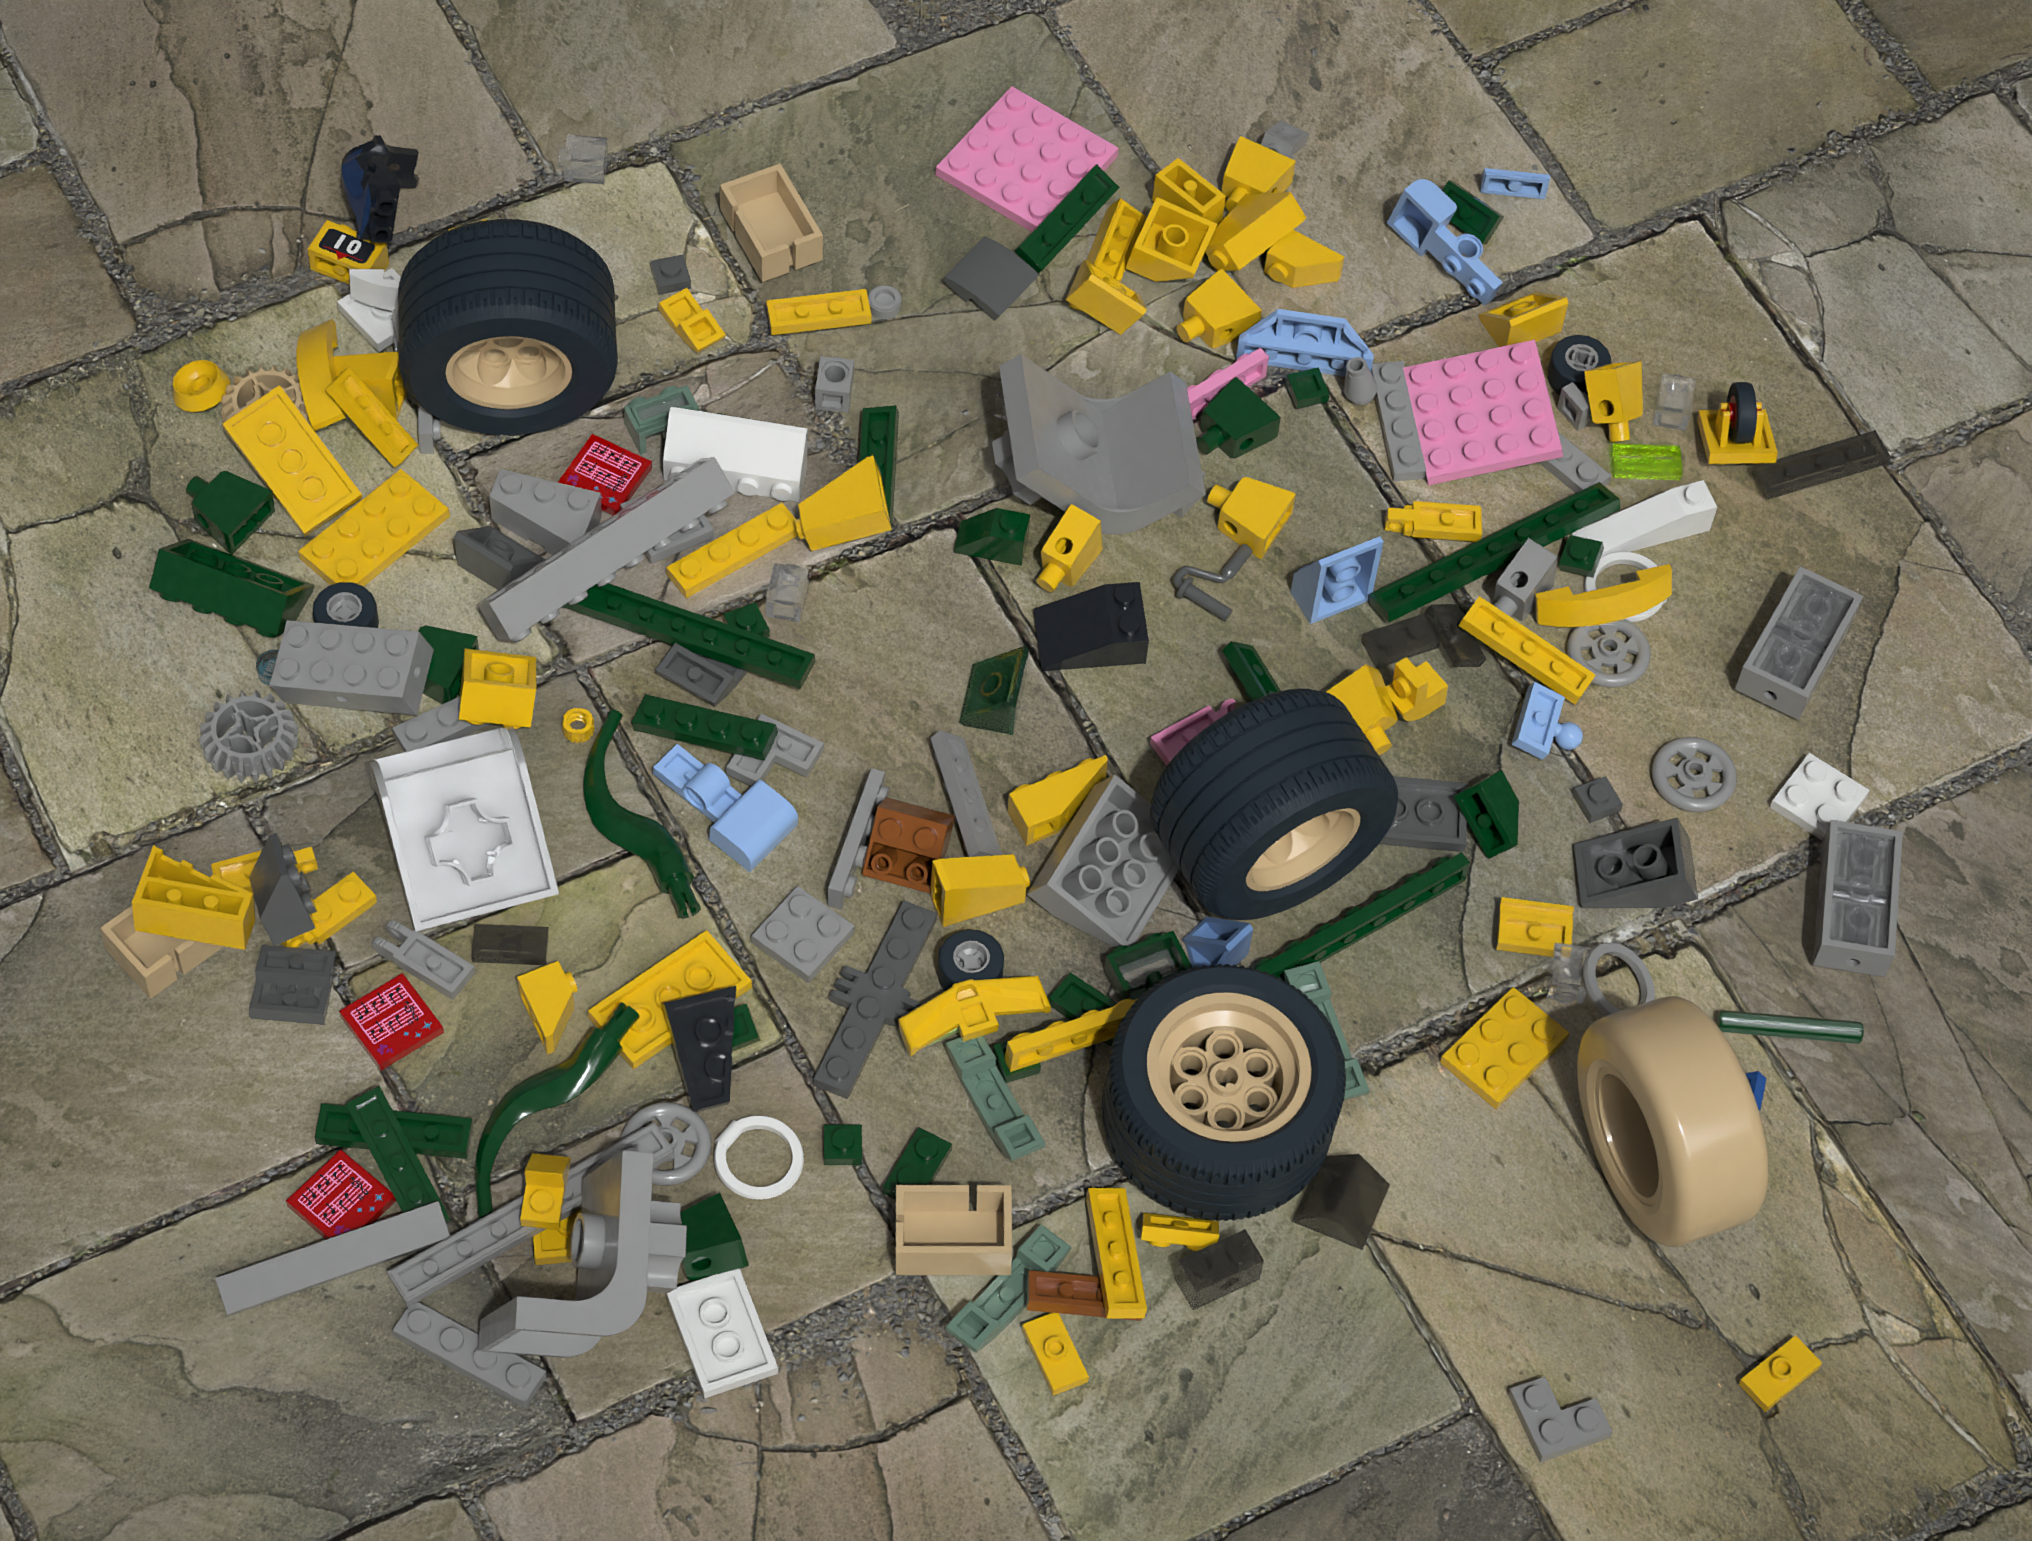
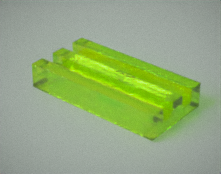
[1611,443,1683,480]

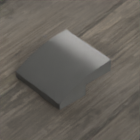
[942,236,1040,321]
[656,643,748,706]
[249,945,336,1025]

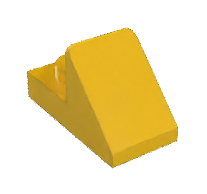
[520,1153,571,1230]

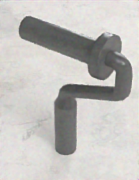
[1173,544,1253,622]

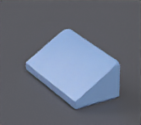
[1480,168,1550,199]

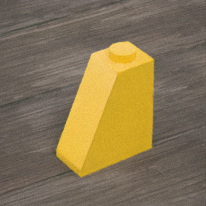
[1205,192,1307,271]
[334,352,407,420]
[795,456,892,551]
[930,854,1030,927]

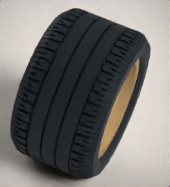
[398,219,618,435]
[1150,688,1399,920]
[1101,964,1346,1221]

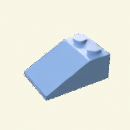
[1290,536,1384,624]

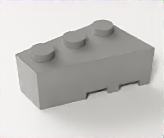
[489,469,602,555]

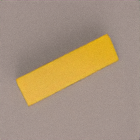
[1068,198,1146,312]

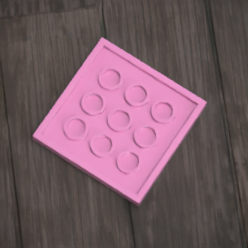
[935,86,1119,232]
[1403,340,1563,485]

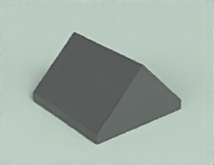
[454,526,545,590]

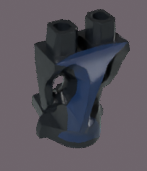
[341,135,419,243]

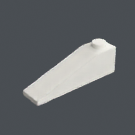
[1571,480,1717,558]

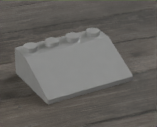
[1027,774,1179,948]

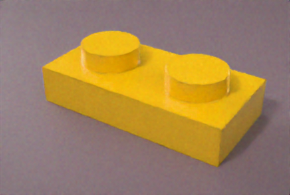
[1141,1213,1219,1251]

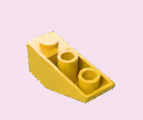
[1007,755,1108,846]

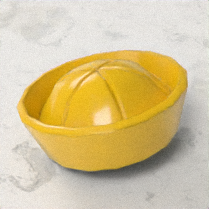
[172,360,231,412]

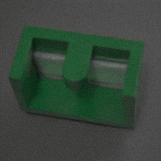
[1104,931,1192,1001]

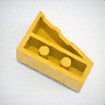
[132,845,255,950]

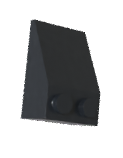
[1033,582,1149,671]

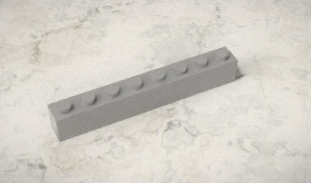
[477,457,735,642]

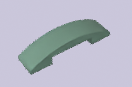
[1284,961,1370,1100]
[946,1036,1045,1161]
[945,1224,1071,1353]

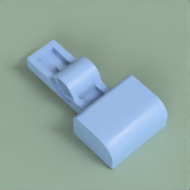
[1387,179,1503,306]
[653,744,798,872]

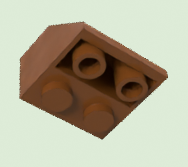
[862,797,955,894]

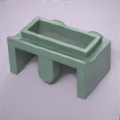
[624,385,701,455]

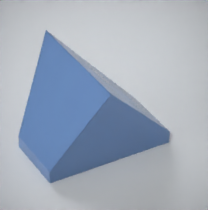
[1182,917,1253,969]

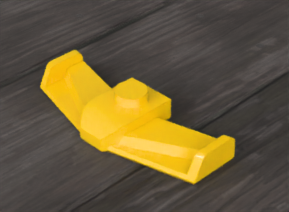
[898,976,1051,1057]

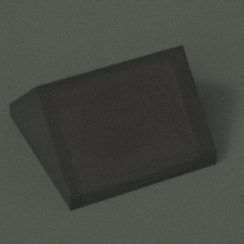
[1292,1154,1390,1250]

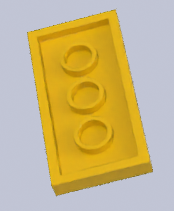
[222,385,362,537]
[298,469,450,586]
[588,930,752,1070]

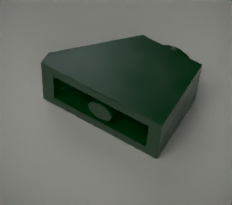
[954,508,1030,566]
[1454,770,1519,859]

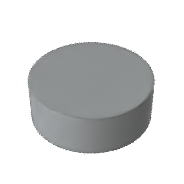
[868,285,901,319]

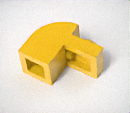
[1386,657,1448,721]

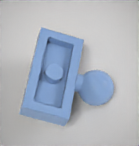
[1512,682,1583,760]

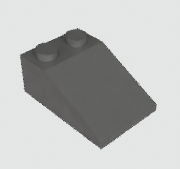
[1574,817,1698,908]

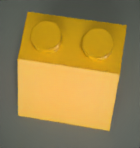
[1125,197,1217,282]
[458,649,536,729]

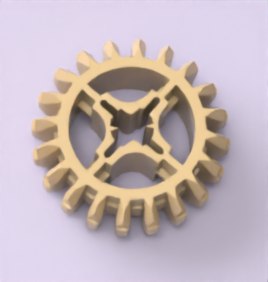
[221,365,311,426]

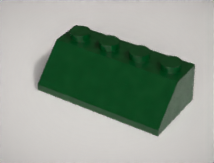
[149,539,315,638]

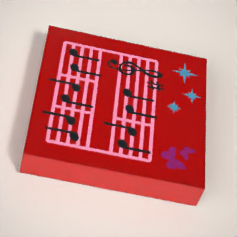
[558,434,652,516]
[339,973,444,1071]
[286,1150,396,1240]

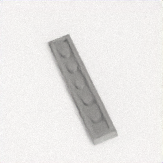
[215,1201,450,1317]

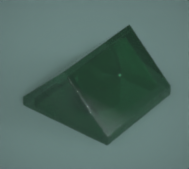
[959,646,1029,735]

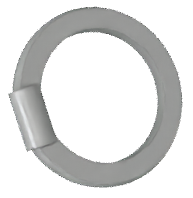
[1583,943,1655,1016]

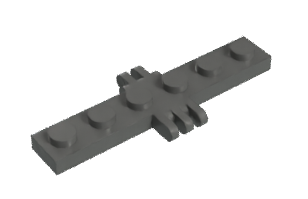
[813,900,937,1099]

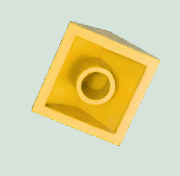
[1066,259,1147,335]
[1478,292,1569,347]

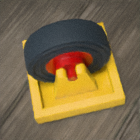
[1697,382,1778,465]

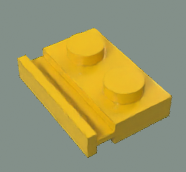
[1496,897,1574,959]

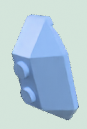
[1236,309,1374,377]

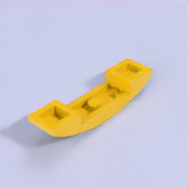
[296,319,346,431]
[1535,564,1672,627]

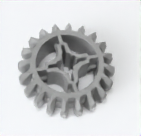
[199,689,298,784]

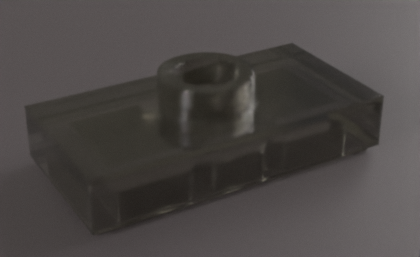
[1425,604,1486,667]
[471,924,549,965]

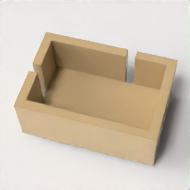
[720,163,823,282]
[100,867,224,999]
[896,1185,1012,1275]

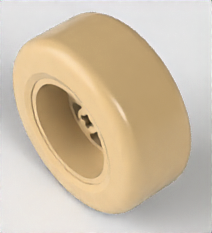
[1577,996,1769,1247]

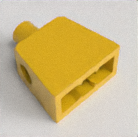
[1221,136,1296,212]
[1177,268,1262,348]
[1584,361,1643,442]
[1207,477,1296,559]
[1036,504,1103,592]
[1326,664,1398,755]

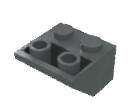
[249,833,317,946]

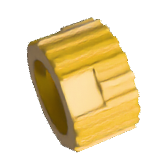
[562,708,594,743]

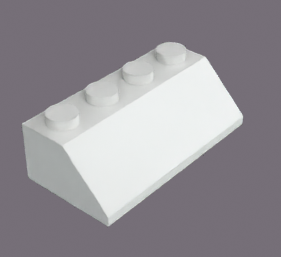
[663,407,808,502]

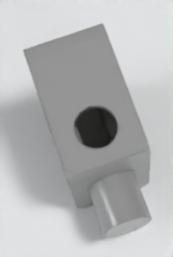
[1494,538,1558,621]

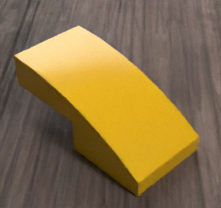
[658,288,726,353]

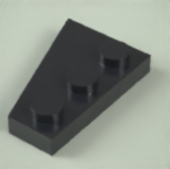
[663,986,736,1112]

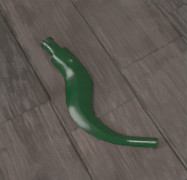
[584,709,701,919]
[475,1002,640,1220]

